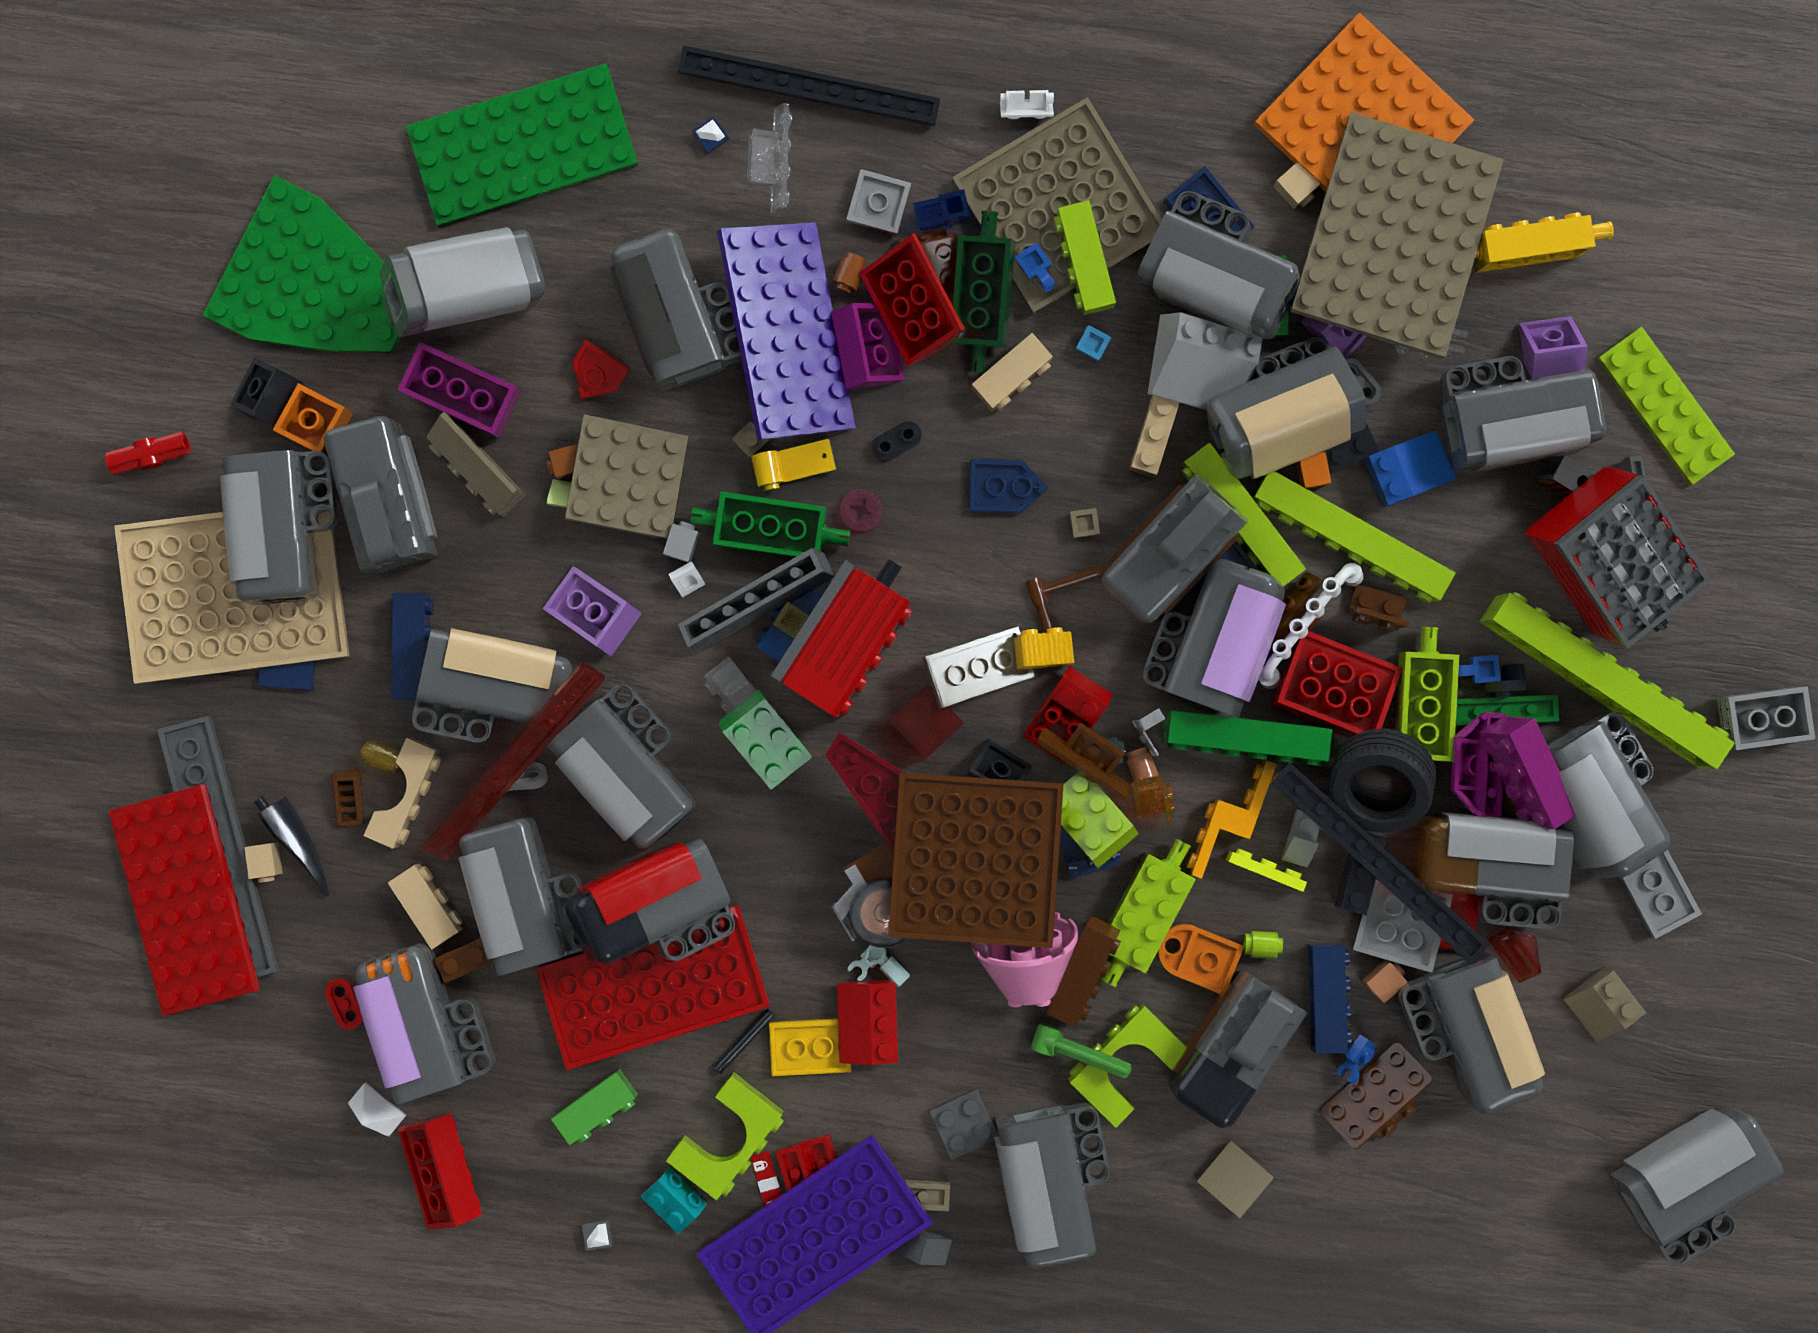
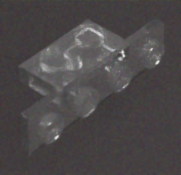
[747,103,792,213]

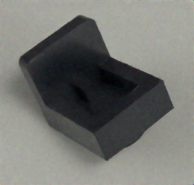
[1483,664,1526,697]

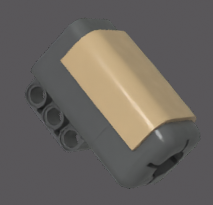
[1207,336,1366,479]
[412,628,572,742]
[1397,951,1545,1114]

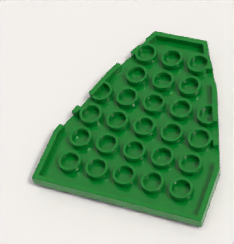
[203,175,401,353]

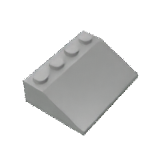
[1148,312,1262,410]

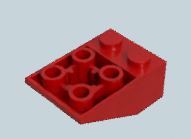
[1022,665,1113,765]

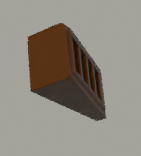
[331,769,365,827]

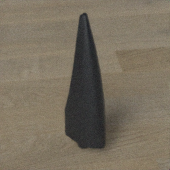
[254,796,329,897]

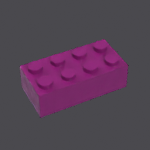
[397,342,522,439]
[1480,716,1576,829]

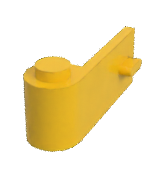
[751,439,836,492]

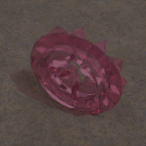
[840,489,883,531]

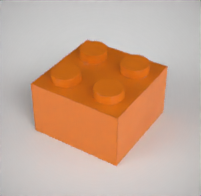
[273,383,353,457]

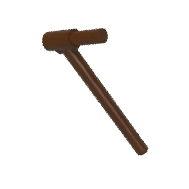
[1026,563,1112,631]

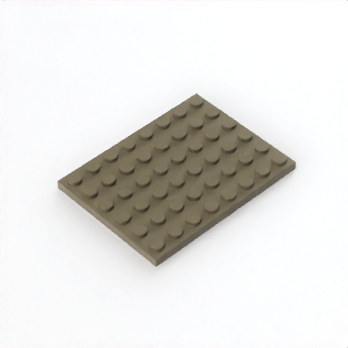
[1290,112,1504,360]

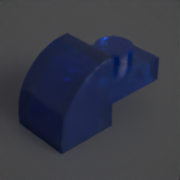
[913,189,970,231]

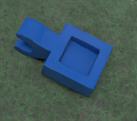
[1015,242,1055,293]
[1458,655,1501,684]
[1337,1034,1376,1084]

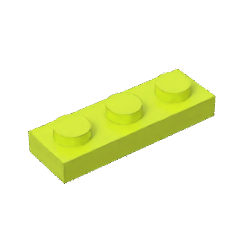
[1225,848,1307,892]

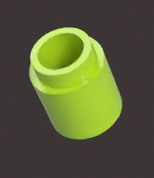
[1243,931,1283,959]

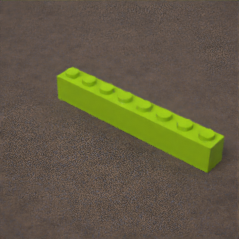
[1252,471,1456,603]

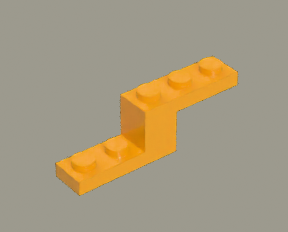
[1187,760,1277,879]

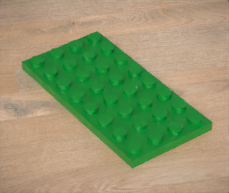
[406,63,639,228]

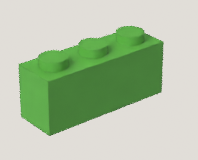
[551,1068,638,1145]

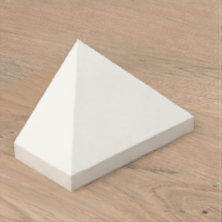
[348,1082,406,1137]

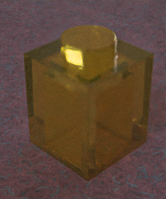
[773,602,809,639]

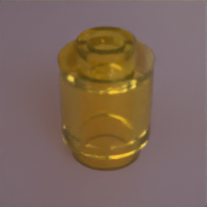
[360,739,400,773]

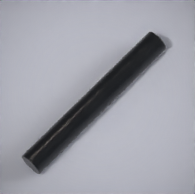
[714,1009,776,1074]

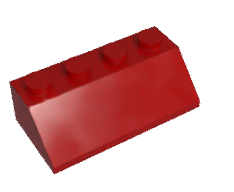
[397,1113,482,1230]

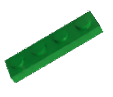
[1456,695,1559,726]

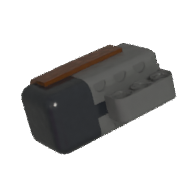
[1169,969,1307,1128]

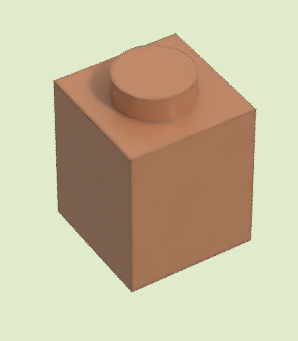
[1361,959,1408,1003]

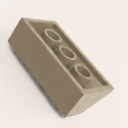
[426,412,526,517]

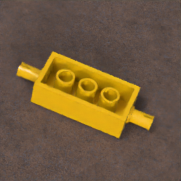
[1474,212,1614,273]

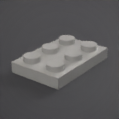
[1620,849,1702,939]

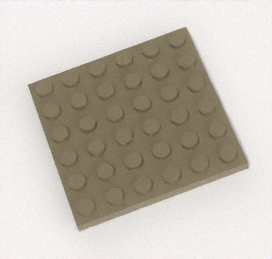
[952,97,1162,314]

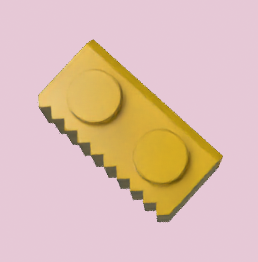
[1014,627,1074,669]

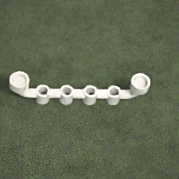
[1259,563,1363,689]

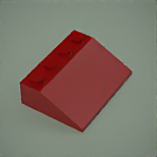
[859,234,964,366]
[1270,631,1402,739]

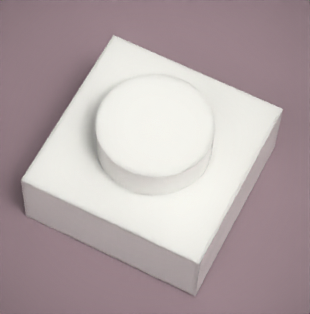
[669,561,705,597]

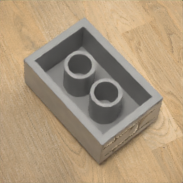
[1717,686,1815,750]

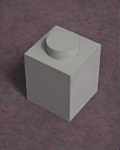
[663,521,700,563]

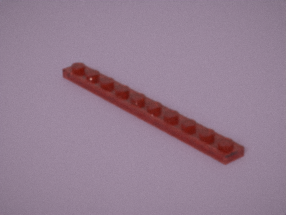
[424,661,605,862]

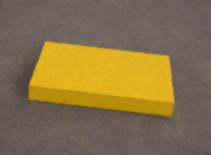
[769,1018,851,1076]

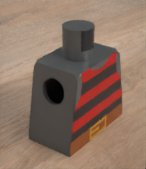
[1532,455,1595,498]

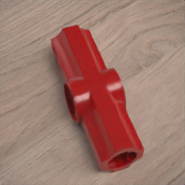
[105,432,191,475]

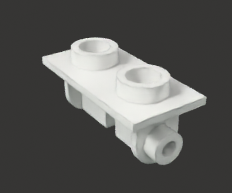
[1000,90,1054,119]

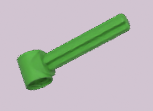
[1031,1023,1131,1078]

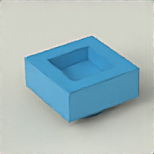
[1075,325,1112,362]

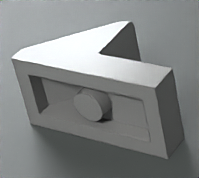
[1281,809,1320,867]

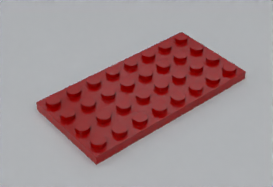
[108,784,260,1016]
[535,904,770,1070]

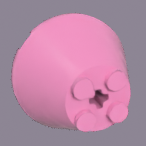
[971,912,1078,1007]

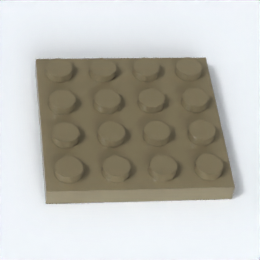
[564,414,688,540]

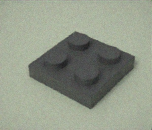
[929,1088,999,1160]

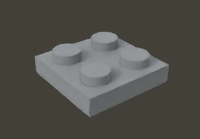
[846,169,911,236]

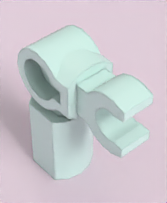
[848,945,910,987]

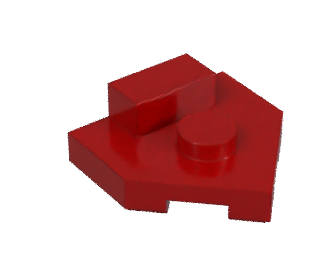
[572,340,631,399]

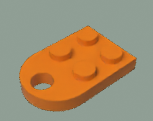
[1158,923,1244,994]

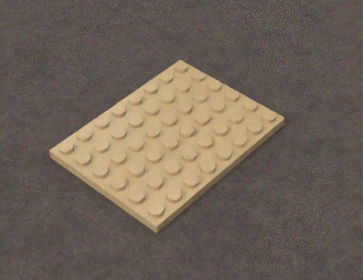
[114,511,350,684]

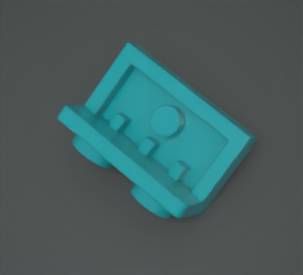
[641,1167,707,1234]

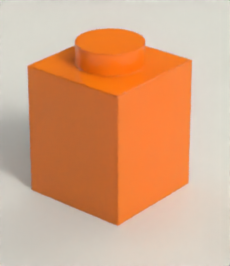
[1295,452,1331,489]

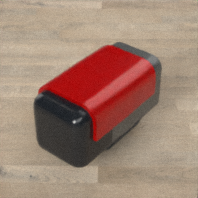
[565,839,735,964]

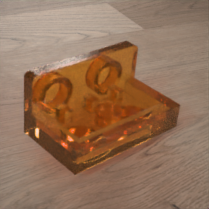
[1131,774,1176,824]

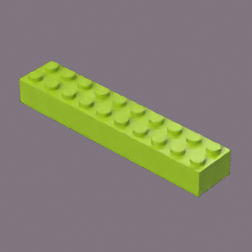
[1479,592,1735,770]

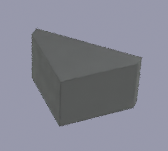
[894,1230,952,1265]

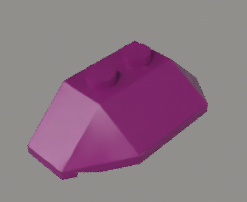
[1451,712,1507,817]

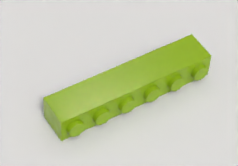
[1181,443,1306,586]

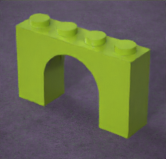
[1068,1003,1187,1128]
[666,1072,784,1200]

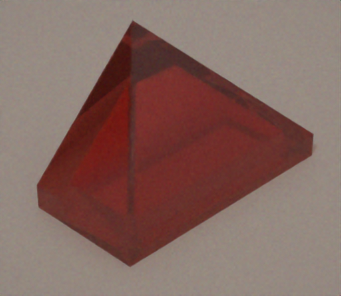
[1489,928,1542,983]

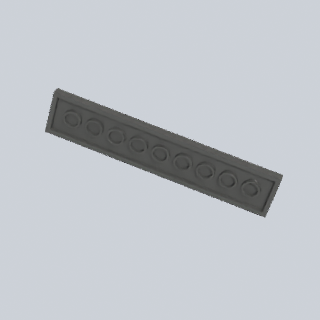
[157,716,279,977]

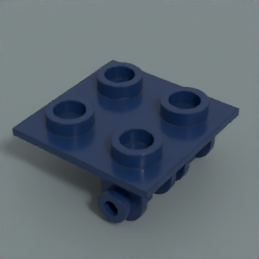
[1060,826,1121,879]

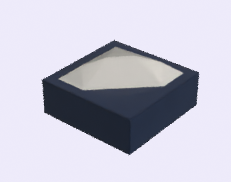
[692,116,729,154]

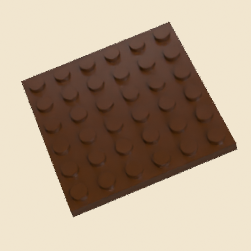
[888,772,1064,948]

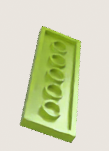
[1597,327,1735,486]

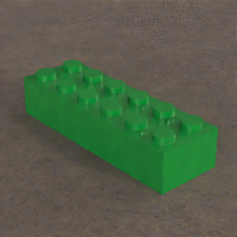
[1162,710,1332,766]

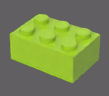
[1061,771,1138,868]

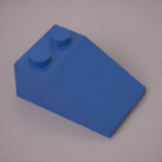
[1363,430,1456,508]

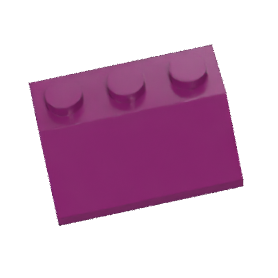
[831,303,905,389]

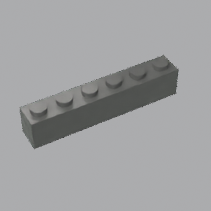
[678,548,835,652]

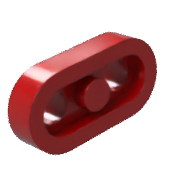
[325,978,363,1030]

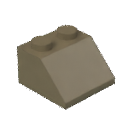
[1562,967,1646,1042]

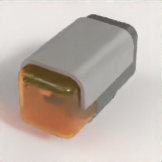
[1412,812,1574,929]

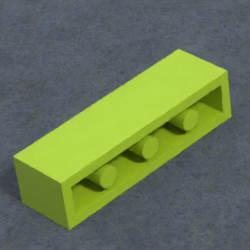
[1054,200,1116,316]

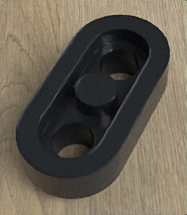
[872,421,922,462]

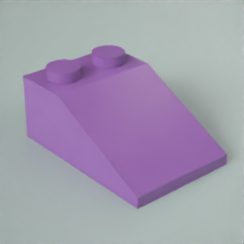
[543,566,642,656]

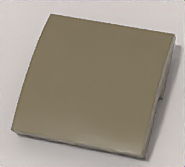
[1197,1141,1274,1219]

